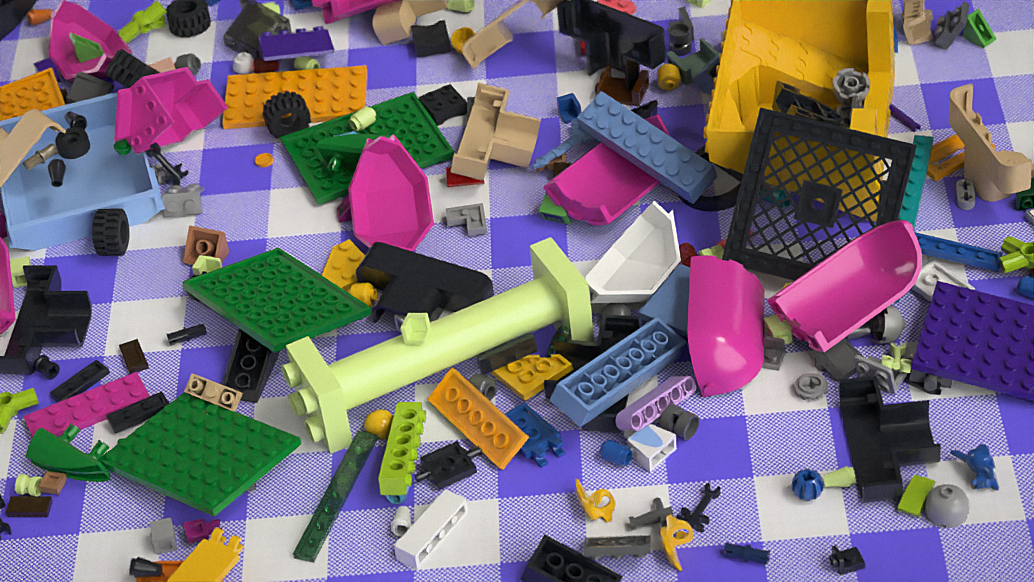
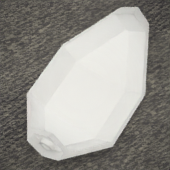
[584,201,681,303]

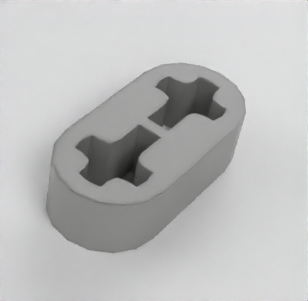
[956,179,975,210]

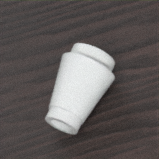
[391,506,412,537]

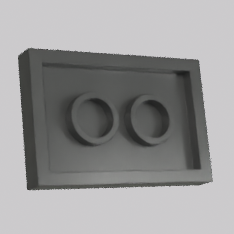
[583,535,651,559]

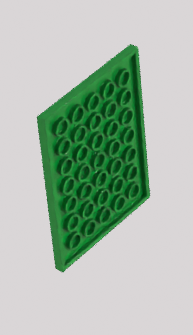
[280,91,455,205]
[183,247,371,352]
[99,392,302,517]

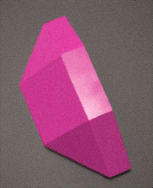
[48,0,133,82]
[348,134,434,252]

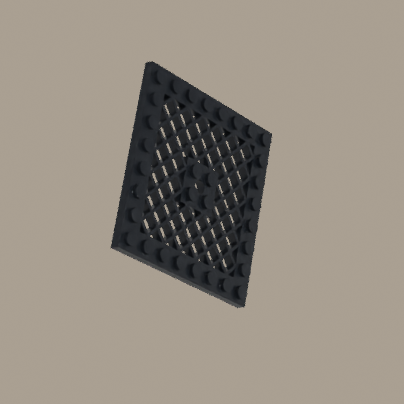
[722,107,917,281]

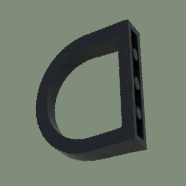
[677,145,762,211]

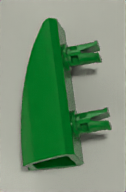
[317,134,390,175]
[26,423,111,482]

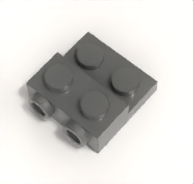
[934,1,970,49]

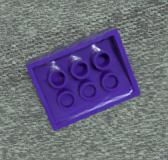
[257,26,335,61]

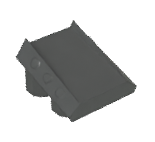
[66,72,114,104]
[810,338,864,381]

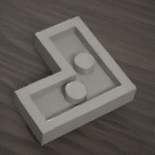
[445,203,488,236]

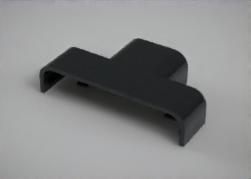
[556,0,666,91]
[356,242,494,323]
[0,265,92,374]
[544,314,640,433]
[839,376,941,503]

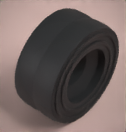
[55,127,90,159]

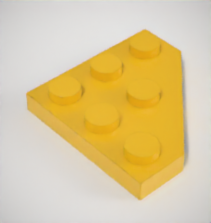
[322,239,365,291]
[490,354,573,401]

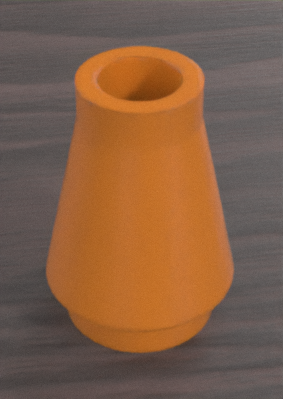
[27,8,52,26]

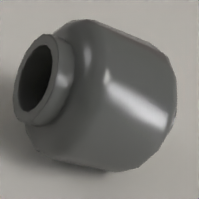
[174,53,201,76]
[469,373,497,400]

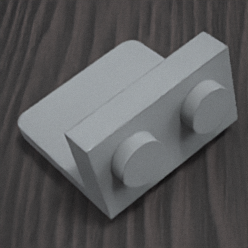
[162,183,205,217]
[853,355,907,394]

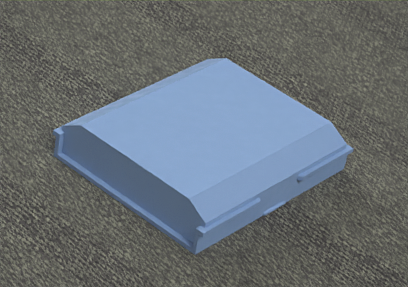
[0,92,165,251]

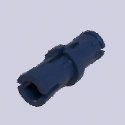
[723,542,770,565]

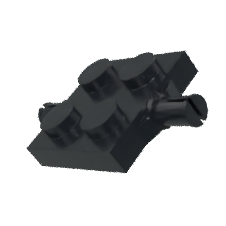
[414,441,482,489]

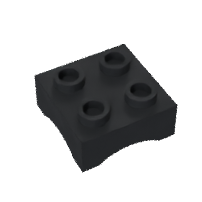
[411,20,451,57]
[419,84,467,126]

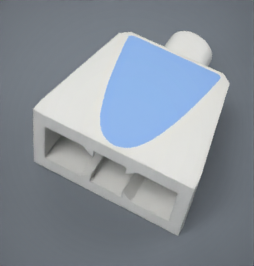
[624,424,677,472]

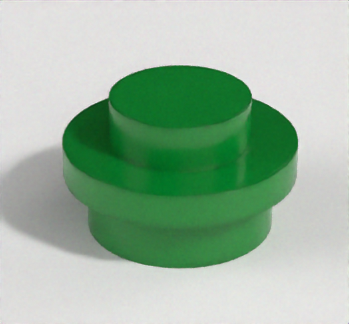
[114,139,132,155]

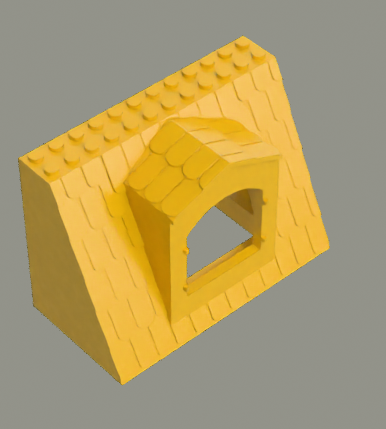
[704,0,895,222]

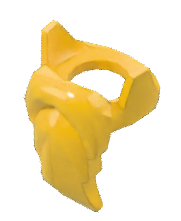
[575,478,616,522]
[659,514,694,571]

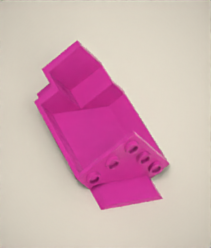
[114,67,228,154]

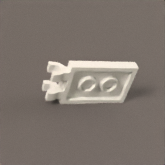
[911,260,975,302]

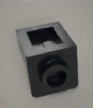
[829,545,865,576]

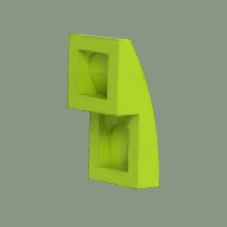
[898,474,936,518]

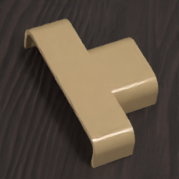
[373,0,449,45]
[463,0,563,69]
[451,82,541,180]
[949,83,1032,202]
[0,109,66,188]

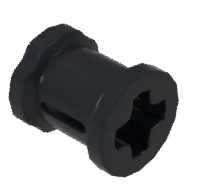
[34,355,60,379]

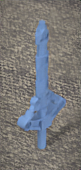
[531,119,600,169]

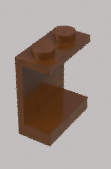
[595,65,650,107]

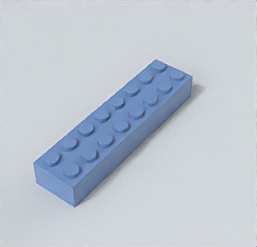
[577,91,717,204]
[550,317,687,427]

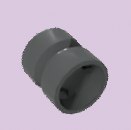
[668,22,692,56]
[660,404,700,440]

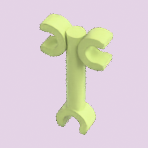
[881,342,912,373]

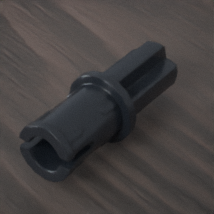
[167,324,207,346]

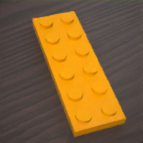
[427,367,529,470]

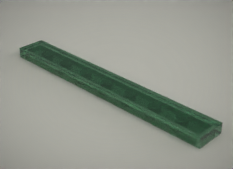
[293,431,378,563]

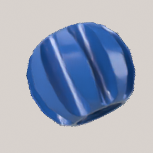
[791,468,824,501]

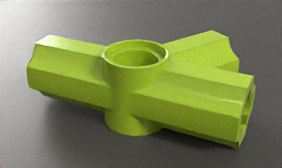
[118,0,167,44]
[999,236,1034,274]
[0,387,39,434]

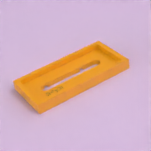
[927,134,995,182]

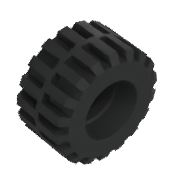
[166,0,211,38]
[262,91,311,139]
[92,209,130,256]

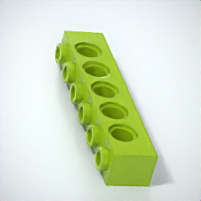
[378,402,426,495]

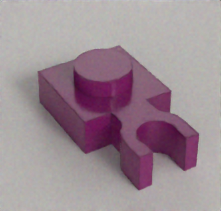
[183,519,223,544]

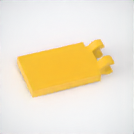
[166,527,244,582]

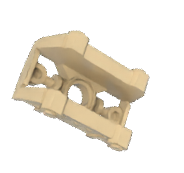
[902,0,933,45]

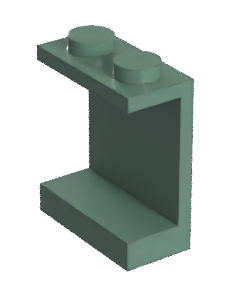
[666,38,720,85]

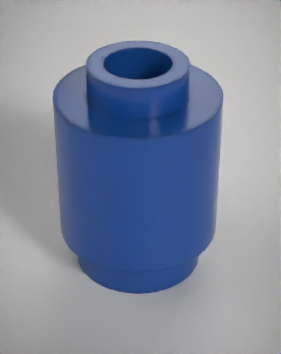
[1017,276,1034,299]
[600,439,633,466]

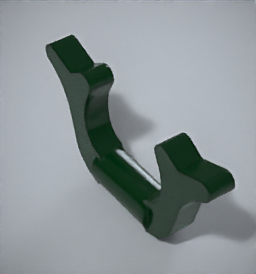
[545,325,569,358]

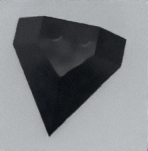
[772,81,851,125]

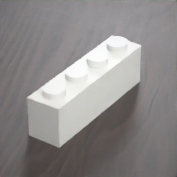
[394,489,468,570]

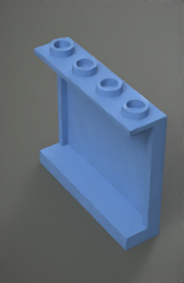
[638,264,690,338]

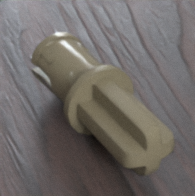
[23,143,58,170]

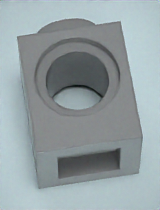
[150,517,178,555]

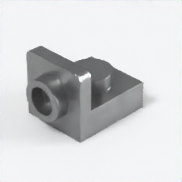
[762,336,785,371]

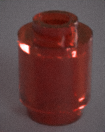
[253,58,279,73]
[679,243,698,267]

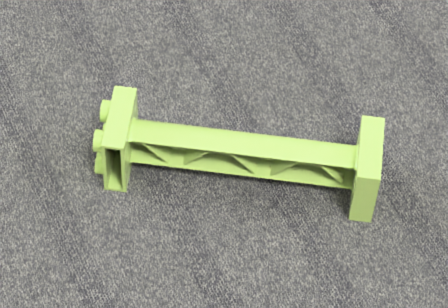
[281,237,594,454]

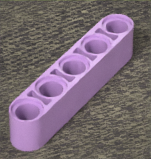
[616,376,696,431]

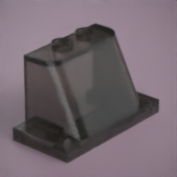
[223,0,292,64]

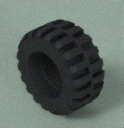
[106,49,160,88]

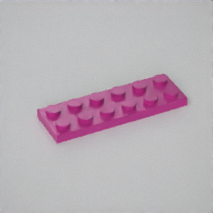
[23,372,150,438]

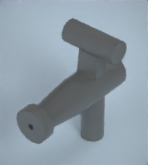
[629,498,674,530]

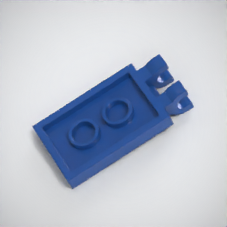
[505,402,565,468]

